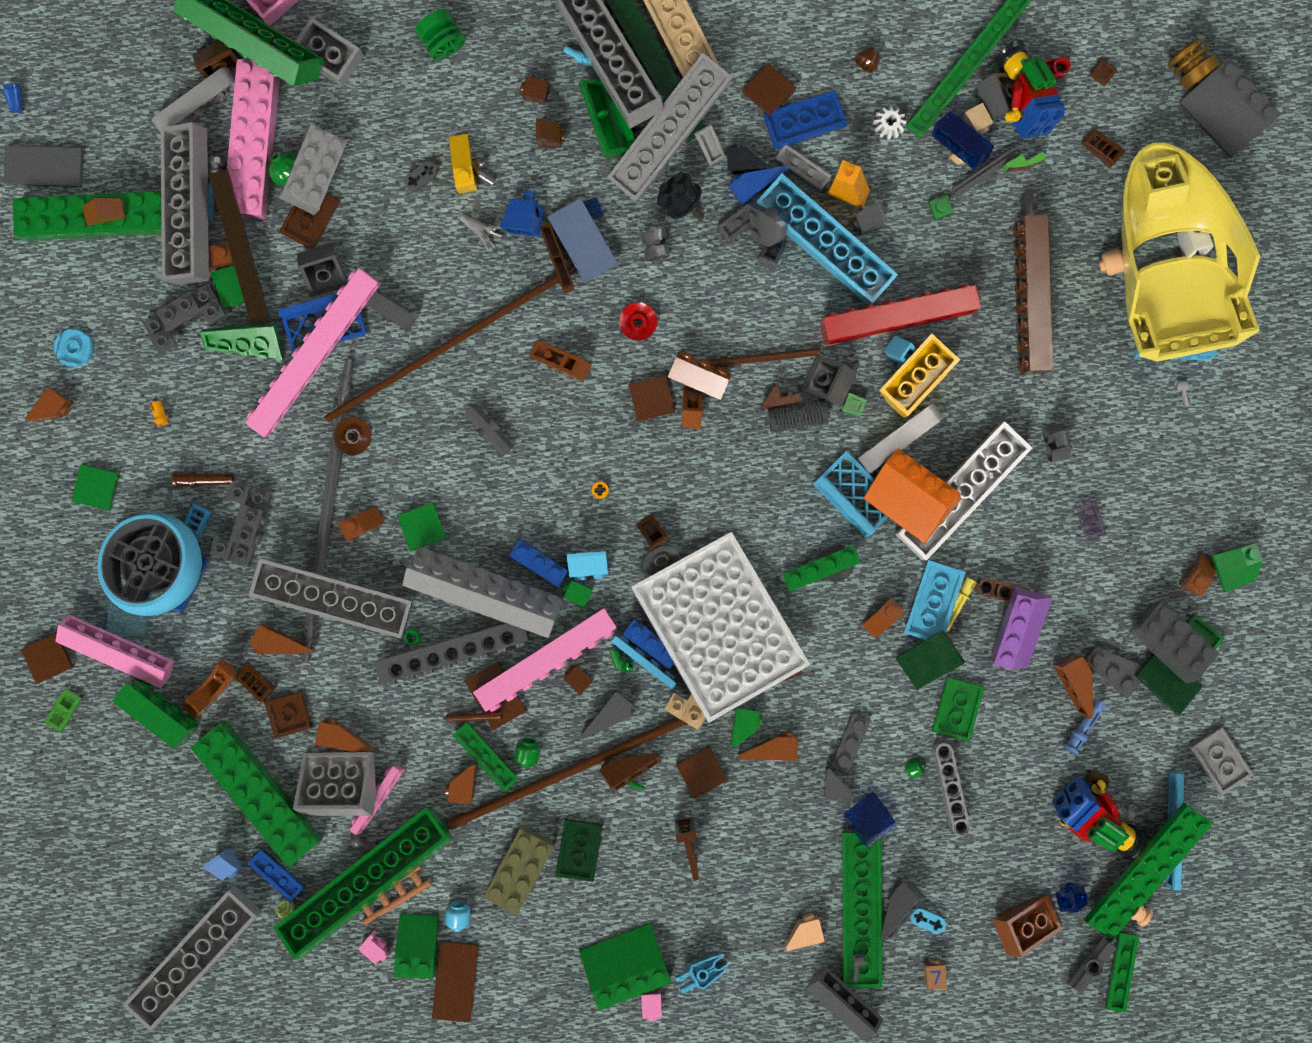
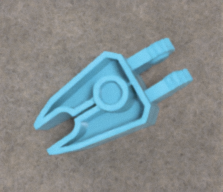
[675,953,729,993]

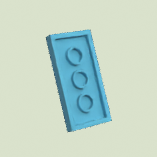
[904,560,966,640]

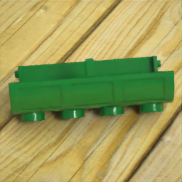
[579,79,636,158]

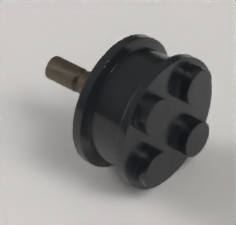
[657,172,704,221]

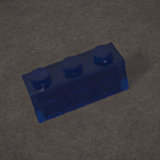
[931,111,994,171]

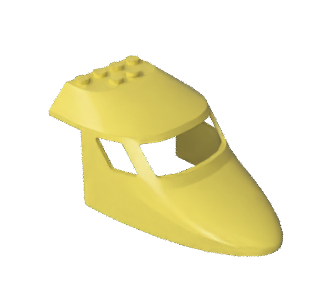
[1122,142,1260,362]

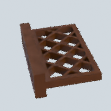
[674,817,699,881]

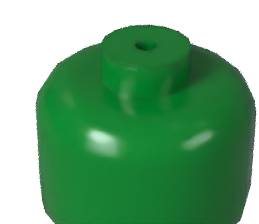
[905,758,926,779]

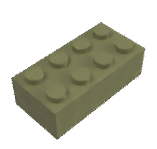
[483,825,555,915]

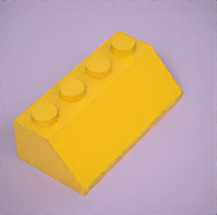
[879,334,960,418]

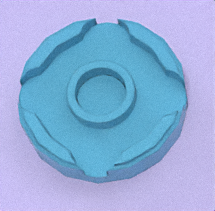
[54,329,94,367]

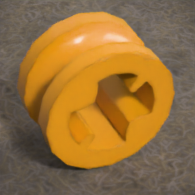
[591,481,609,499]

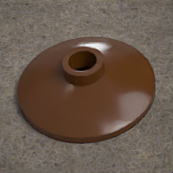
[334,417,371,456]

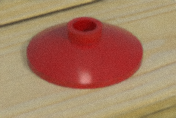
[619,302,657,341]

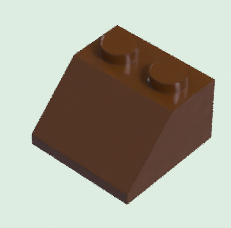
[192,39,240,78]

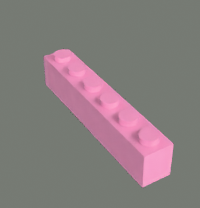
[56,615,174,688]

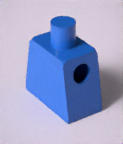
[500,190,543,237]

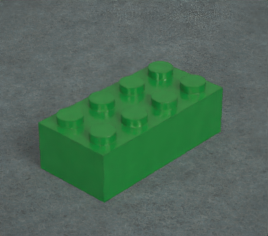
[112,679,199,749]

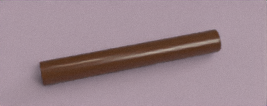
[446,712,503,722]

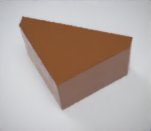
[83,198,126,226]

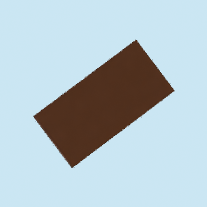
[432,940,479,1023]

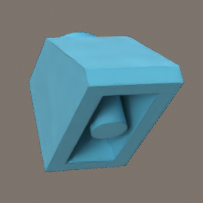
[884,336,917,366]

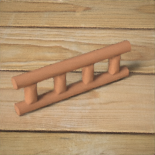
[362,865,432,925]

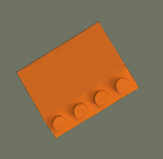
[864,448,961,544]

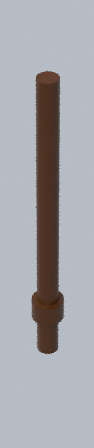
[707,348,820,368]

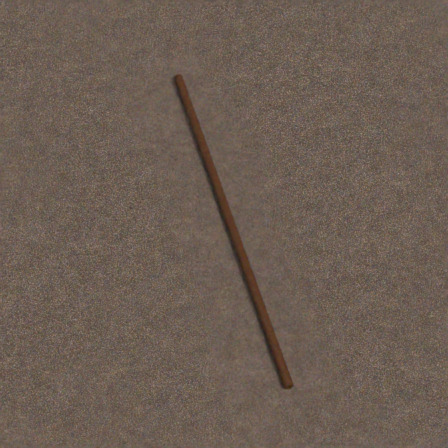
[325,264,577,422]

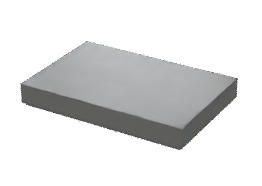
[1188,726,1254,796]

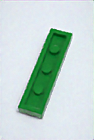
[782,545,861,592]
[453,722,519,792]
[1105,932,1139,1013]

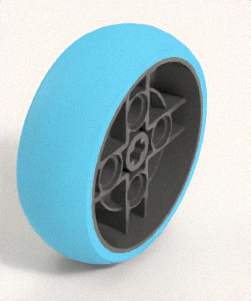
[97,512,202,616]

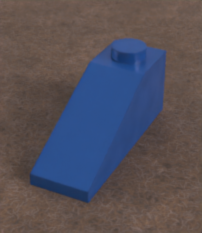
[729,166,790,207]

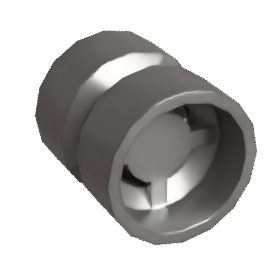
[641,229,670,262]

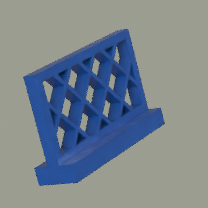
[278,293,367,353]

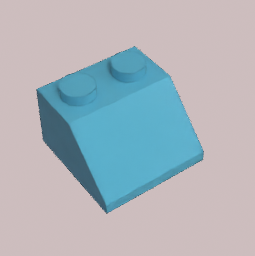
[567,551,609,581]

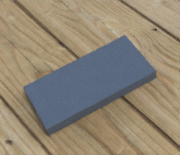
[547,198,618,284]

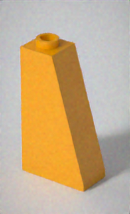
[827,160,870,209]

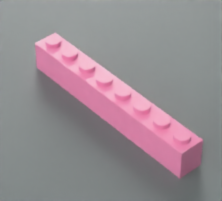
[473,608,617,712]

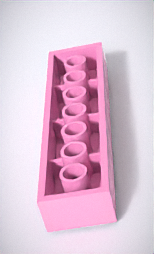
[227,59,280,220]

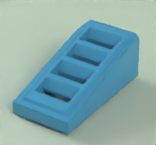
[184,502,214,541]

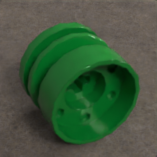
[415,9,466,61]

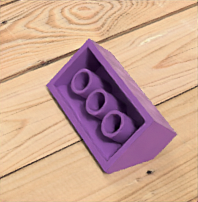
[991,587,1053,670]

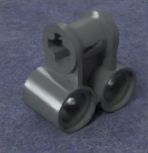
[1042,423,1073,463]

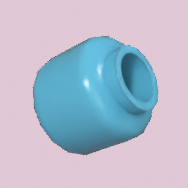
[445,900,471,932]

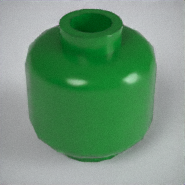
[514,738,540,768]

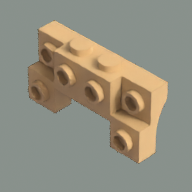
[664,693,706,730]

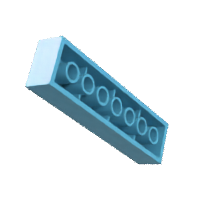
[756,173,898,305]

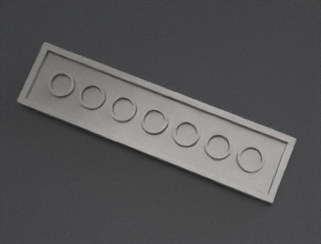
[607,53,733,202]

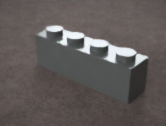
[806,967,883,1040]

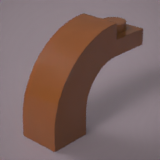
[182,659,237,719]

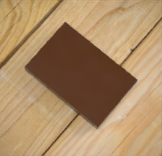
[279,193,341,249]
[465,662,527,730]

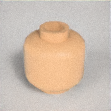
[1098,248,1124,276]

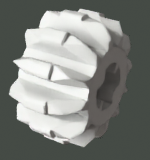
[873,106,906,140]

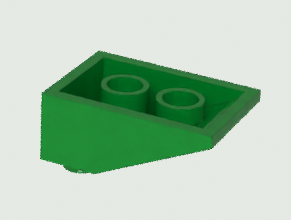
[394,913,438,979]

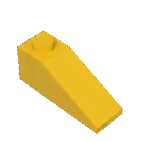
[449,134,477,193]

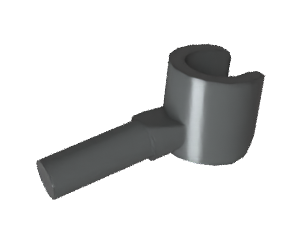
[852,953,865,982]

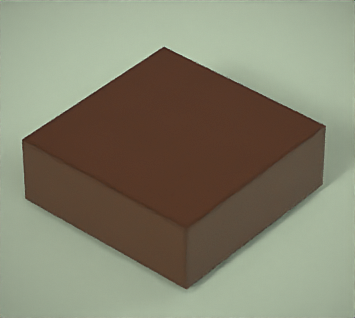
[1089,58,1117,87]

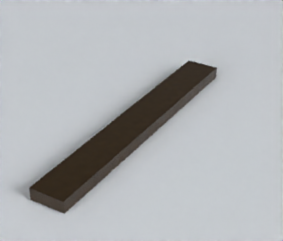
[208,169,271,325]

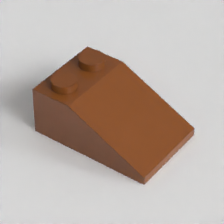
[1052,654,1094,719]
[992,894,1062,957]

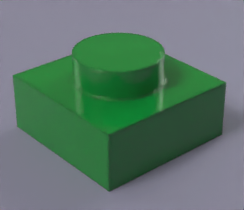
[928,195,954,221]
[842,393,867,418]

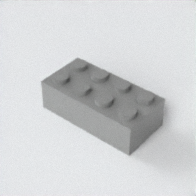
[278,124,347,215]

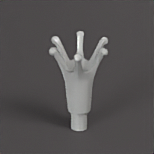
[459,214,502,250]

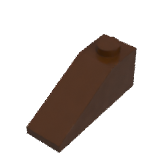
[599,753,661,793]

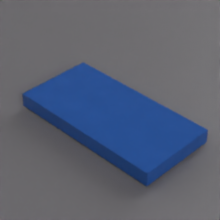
[763,90,848,150]

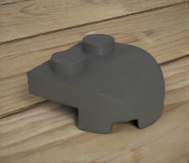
[749,203,786,247]

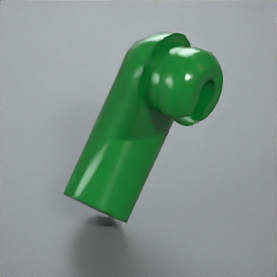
[610,649,634,673]

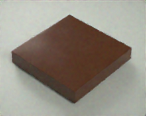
[742,64,796,117]
[629,375,675,422]
[21,633,74,684]
[264,691,313,739]
[676,746,728,799]

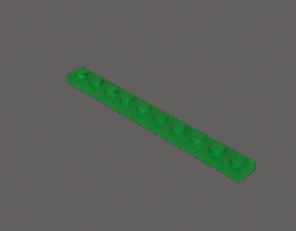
[905,0,1032,139]

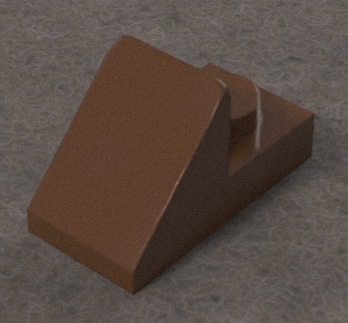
[761,383,801,410]

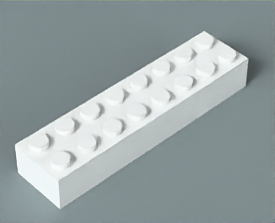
[895,421,1032,560]

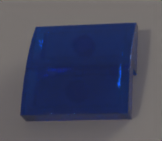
[843,792,897,848]

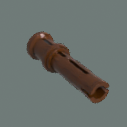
[172,471,234,489]

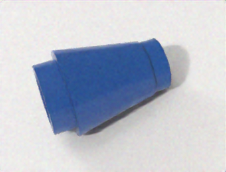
[2,83,23,113]

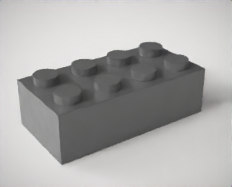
[1129,600,1219,683]

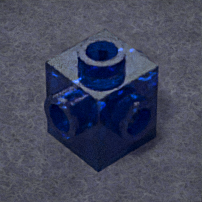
[1055,883,1088,913]

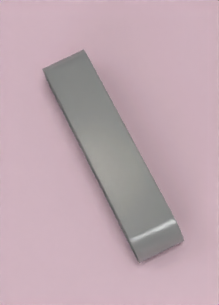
[152,67,235,133]
[858,403,944,473]
[933,741,970,836]

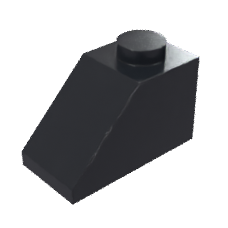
[726,144,767,175]

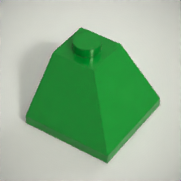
[1211,542,1263,592]

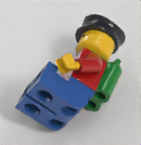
[995,39,1065,138]
[1052,775,1146,860]

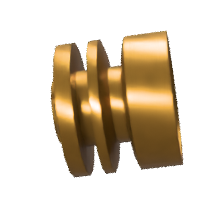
[1167,38,1221,91]

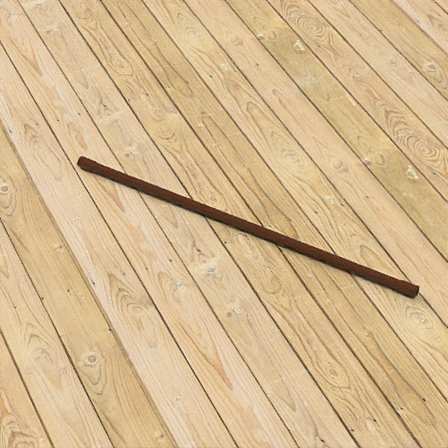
[447,671,802,831]

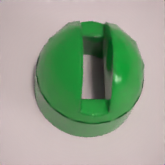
[404,629,421,645]

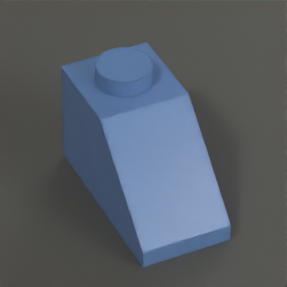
[203,847,243,881]

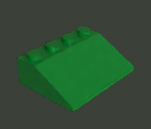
[579,923,671,1011]

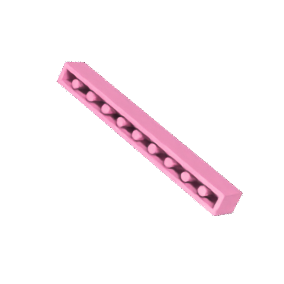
[245,268,381,437]

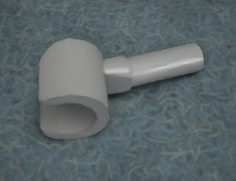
[1174,381,1190,407]

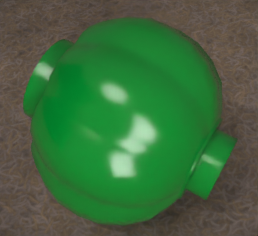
[268,152,297,186]

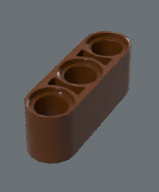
[974,578,1028,602]

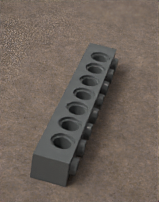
[374,623,530,686]

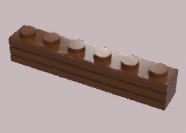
[541,223,575,294]

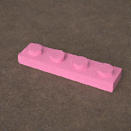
[350,765,405,835]

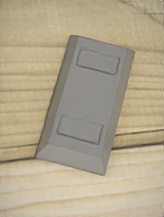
[694,124,726,166]

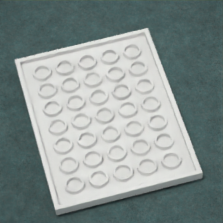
[631,532,810,723]

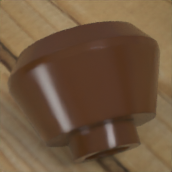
[855,47,880,73]

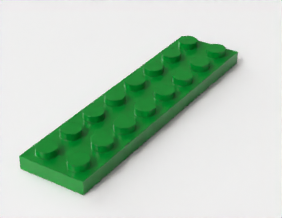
[1084,802,1213,939]
[842,831,882,988]

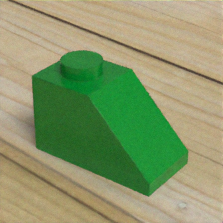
[730,707,763,747]

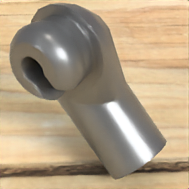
[474,159,496,186]

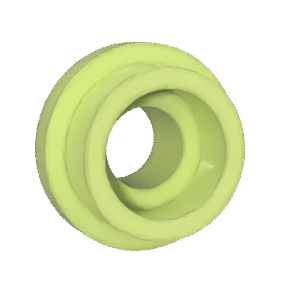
[276,900,295,920]

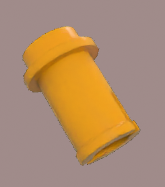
[149,401,169,426]

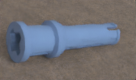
[1063,699,1106,756]

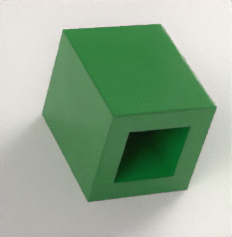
[562,580,593,607]

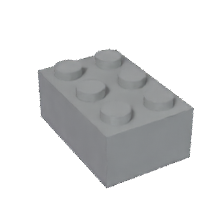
[295,17,364,87]

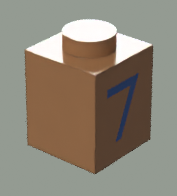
[923,958,947,990]

